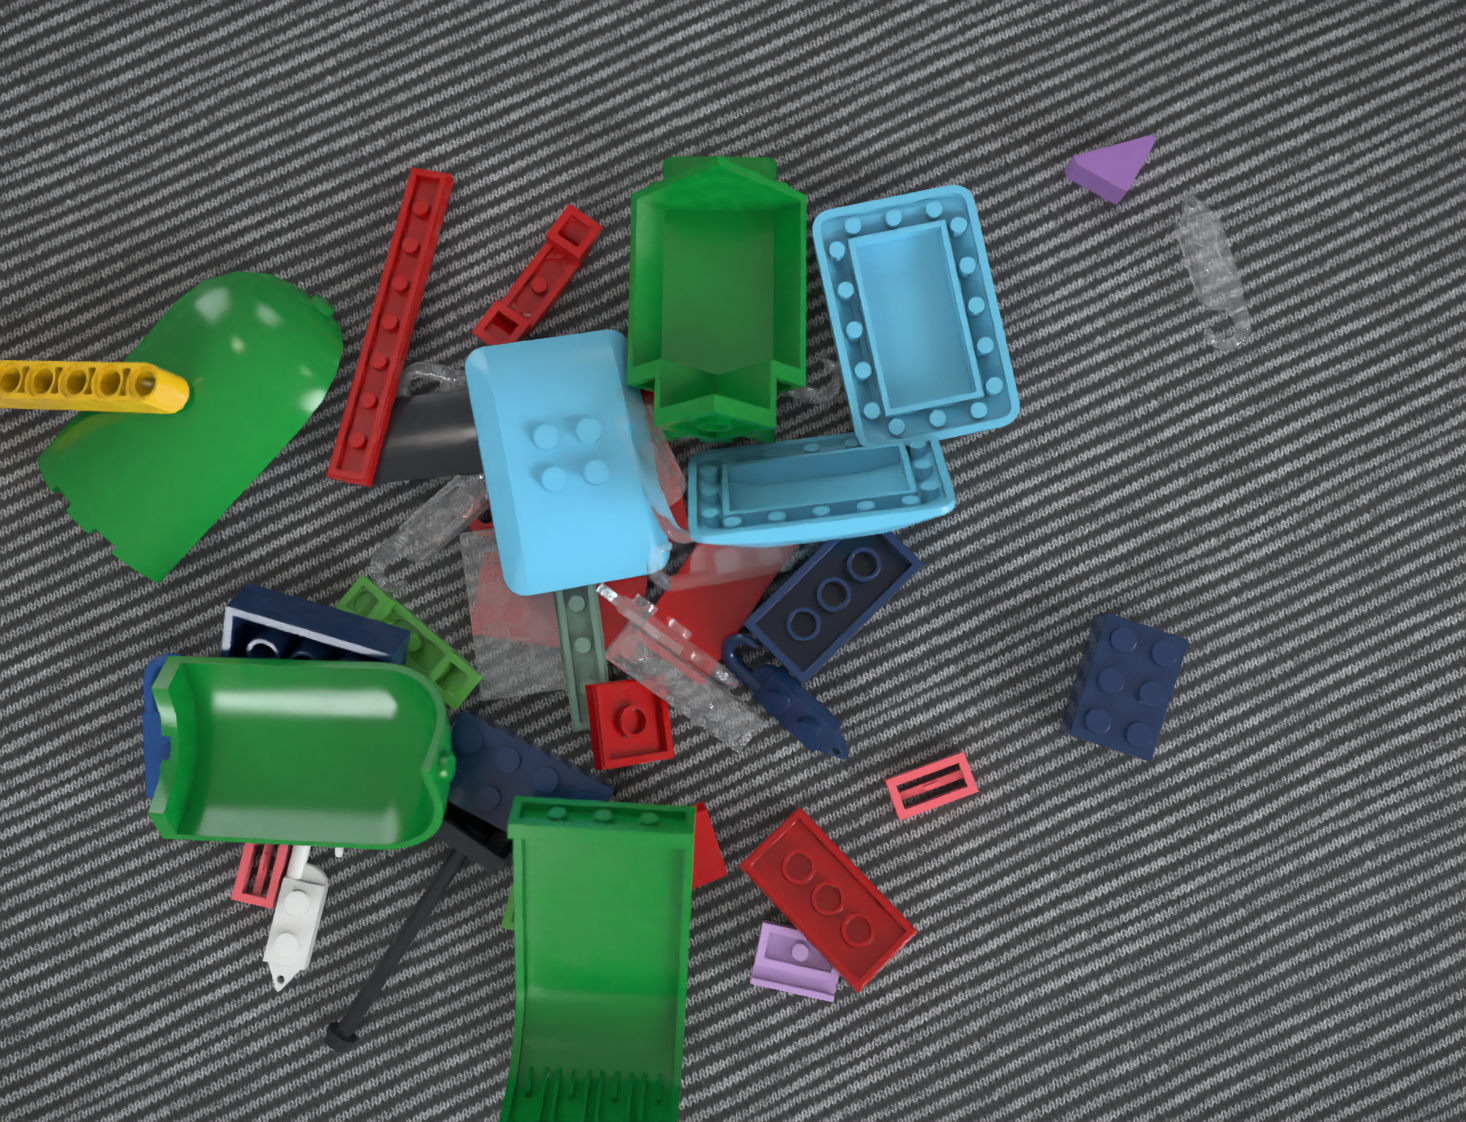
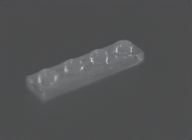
[604,620,765,754]

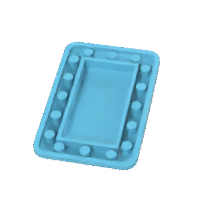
[812,185,1020,448]
[465,330,670,596]
[688,432,956,547]

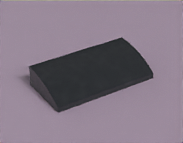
[350,390,483,487]

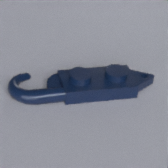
[721,633,850,760]

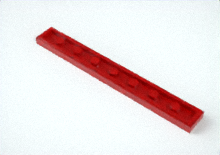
[326,167,454,488]

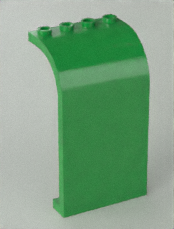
[499,796,696,1122]

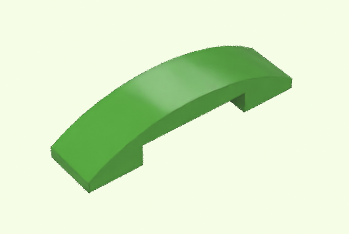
[335,574,483,710]

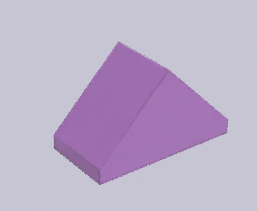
[1064,134,1155,205]

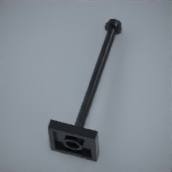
[324,801,513,1053]

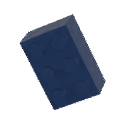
[1058,613,1189,761]

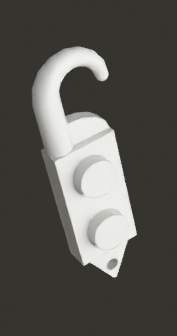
[263,845,344,992]

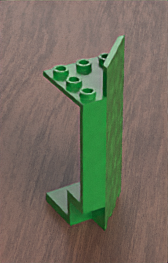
[627,156,807,443]

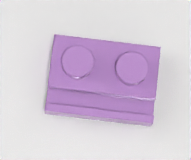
[750,920,839,1002]

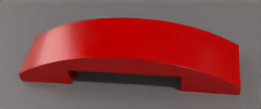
[472,203,603,346]

